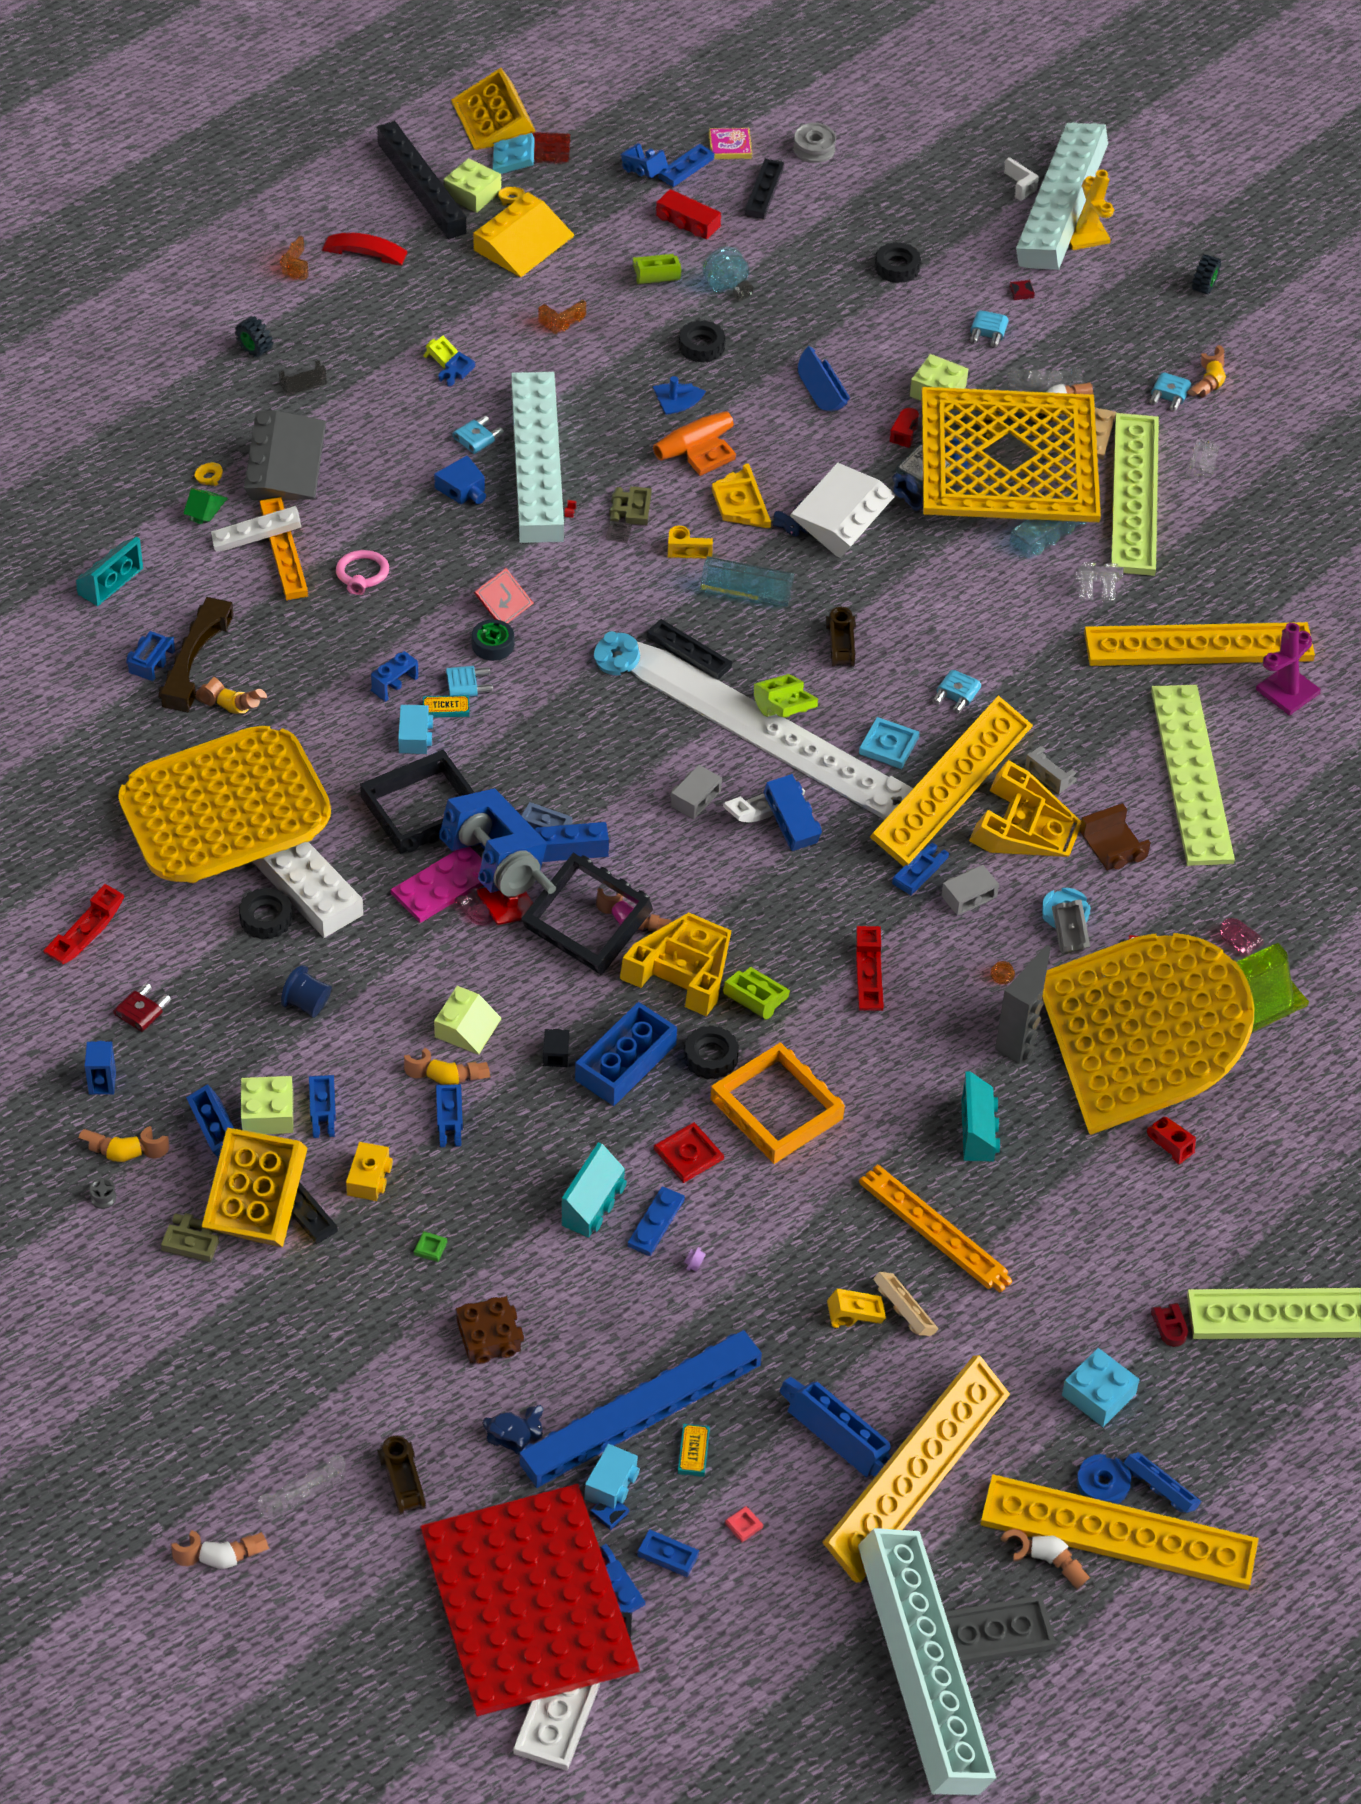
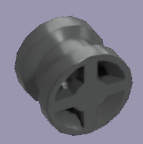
[89,1178,117,1209]

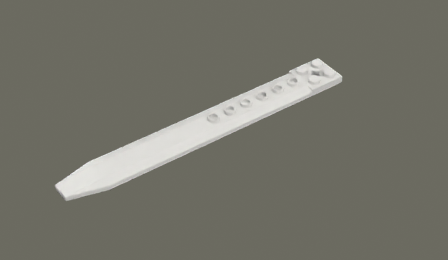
[613,642,913,820]

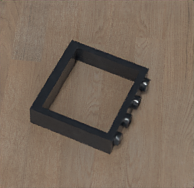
[360,749,475,854]
[521,852,653,975]

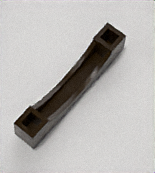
[158,597,234,713]

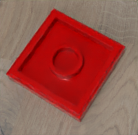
[654,1122,724,1183]

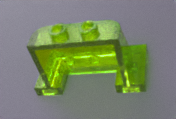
[1237,943,1309,1033]

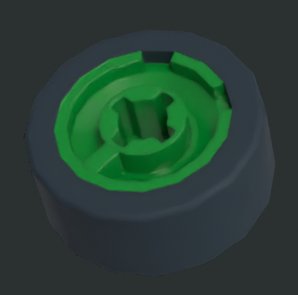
[471,619,515,661]

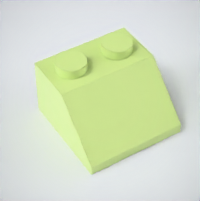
[434,986,501,1055]

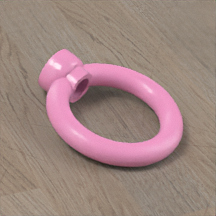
[336,550,389,595]

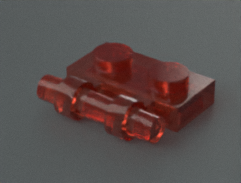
[530,132,570,164]

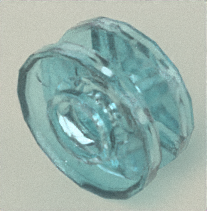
[702,247,749,293]

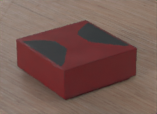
[1009,280,1035,300]

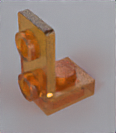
[538,300,586,334]

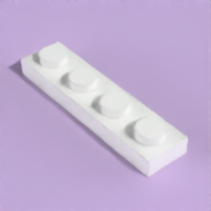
[211,506,301,552]

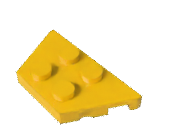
[712,463,771,528]

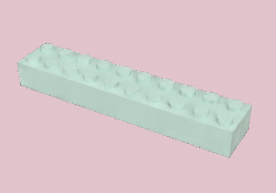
[1016,122,1108,270]
[511,372,564,543]
[858,1528,996,1795]

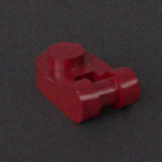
[1151,1303,1188,1347]

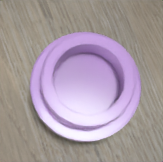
[684,1247,706,1272]

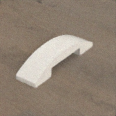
[723,788,805,822]

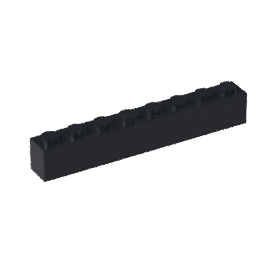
[377,121,467,240]

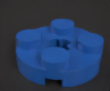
[1077,1454,1131,1504]

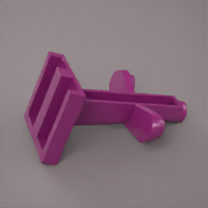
[1256,623,1321,716]

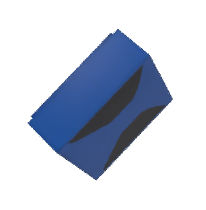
[591,1502,629,1530]

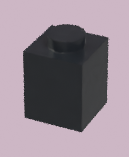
[543,1029,570,1067]

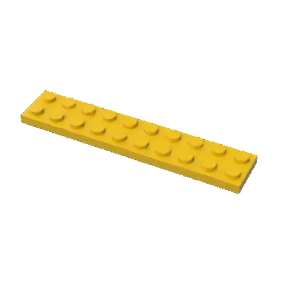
[1084,622,1315,666]
[870,695,1033,867]
[822,1355,1010,1582]
[980,1474,1259,1590]

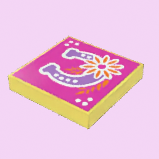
[709,128,752,159]

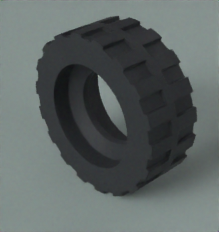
[875,242,921,283]
[679,320,725,363]
[239,887,293,939]
[684,1025,739,1079]

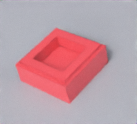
[725,1506,763,1542]

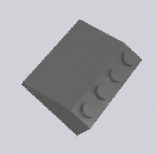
[244,411,326,501]
[995,945,1051,1064]

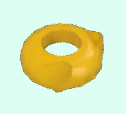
[499,187,525,206]
[195,462,223,486]

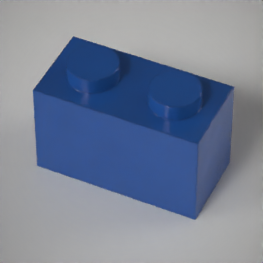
[85,1041,116,1095]

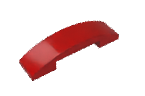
[322,233,408,266]
[43,884,124,964]
[856,926,884,1011]

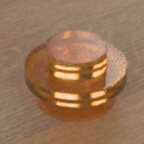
[990,961,1015,984]

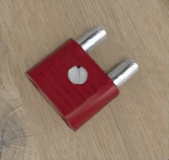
[113,983,171,1032]

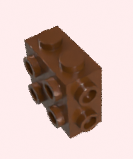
[456,1296,524,1364]

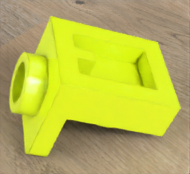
[423,336,458,368]

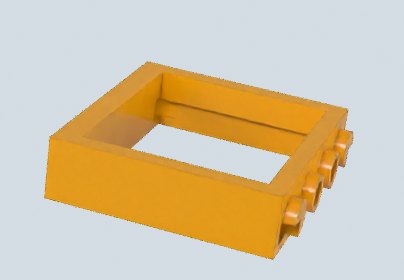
[710,1042,845,1164]

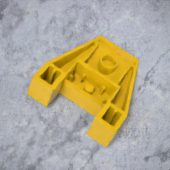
[969,760,1081,857]
[620,912,731,1017]

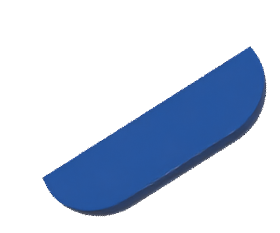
[798,346,850,411]

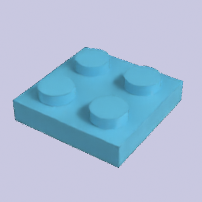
[493,133,535,174]
[859,717,920,769]

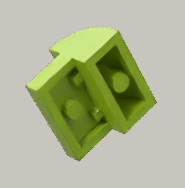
[633,254,681,284]
[754,674,818,717]
[723,967,790,1019]

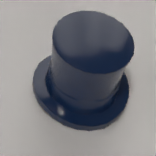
[281,965,332,1018]

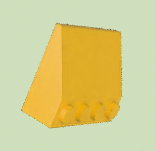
[451,68,536,150]
[473,192,574,278]
[202,1127,308,1247]

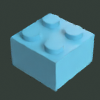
[1062,1348,1139,1427]

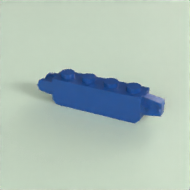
[779,1377,892,1478]

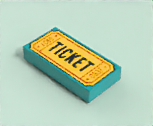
[423,695,470,718]
[678,1424,710,1477]

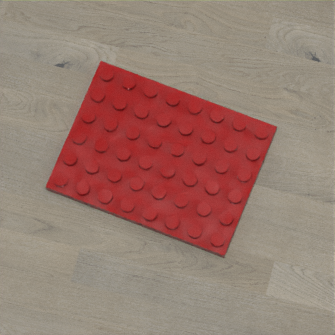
[420,1484,639,1717]

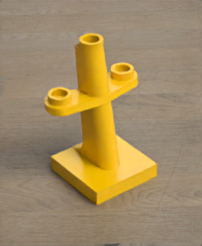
[1069,170,1114,250]

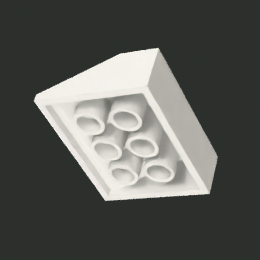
[790,463,896,558]

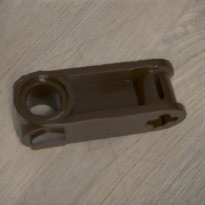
[826,606,856,667]
[377,1435,426,1515]

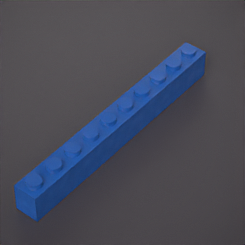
[520,1330,762,1488]

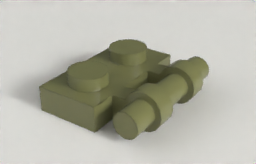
[609,486,652,525]
[161,1213,223,1262]

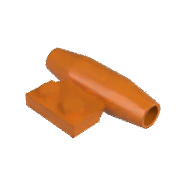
[653,411,736,476]

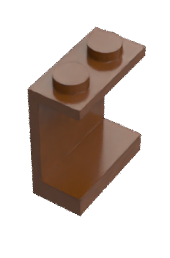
[1079,803,1151,870]

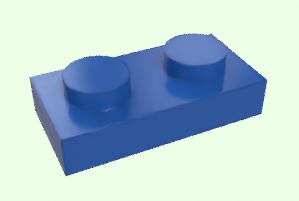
[638,1529,699,1577]

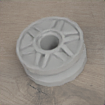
[793,123,836,163]

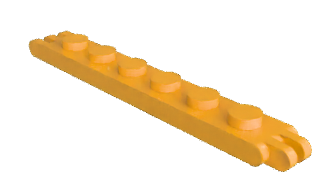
[859,1165,1012,1293]

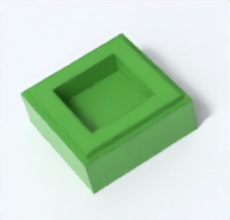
[414,1231,447,1262]

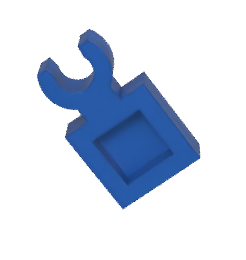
[438,351,476,387]

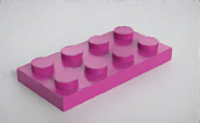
[391,847,483,923]

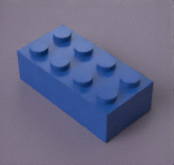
[575,1002,677,1106]

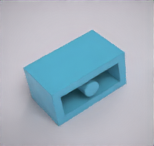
[398,705,433,754]
[584,1444,640,1508]

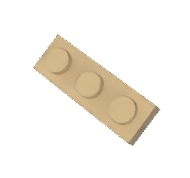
[1095,408,1116,459]
[873,1272,938,1336]

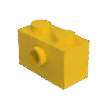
[346,1142,393,1201]

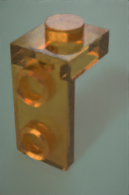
[280,235,309,281]

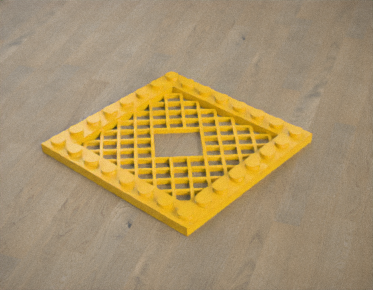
[922,387,1101,523]

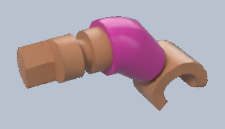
[596,888,671,932]

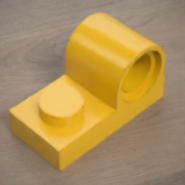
[668,525,713,559]
[827,1289,886,1328]

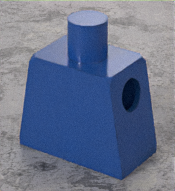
[434,455,486,504]

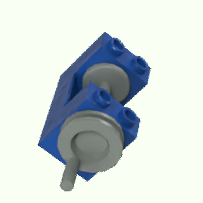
[439,788,556,897]

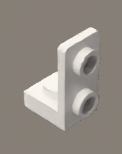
[1004,158,1039,201]

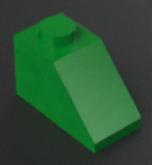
[183,488,228,524]

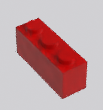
[656,189,721,240]

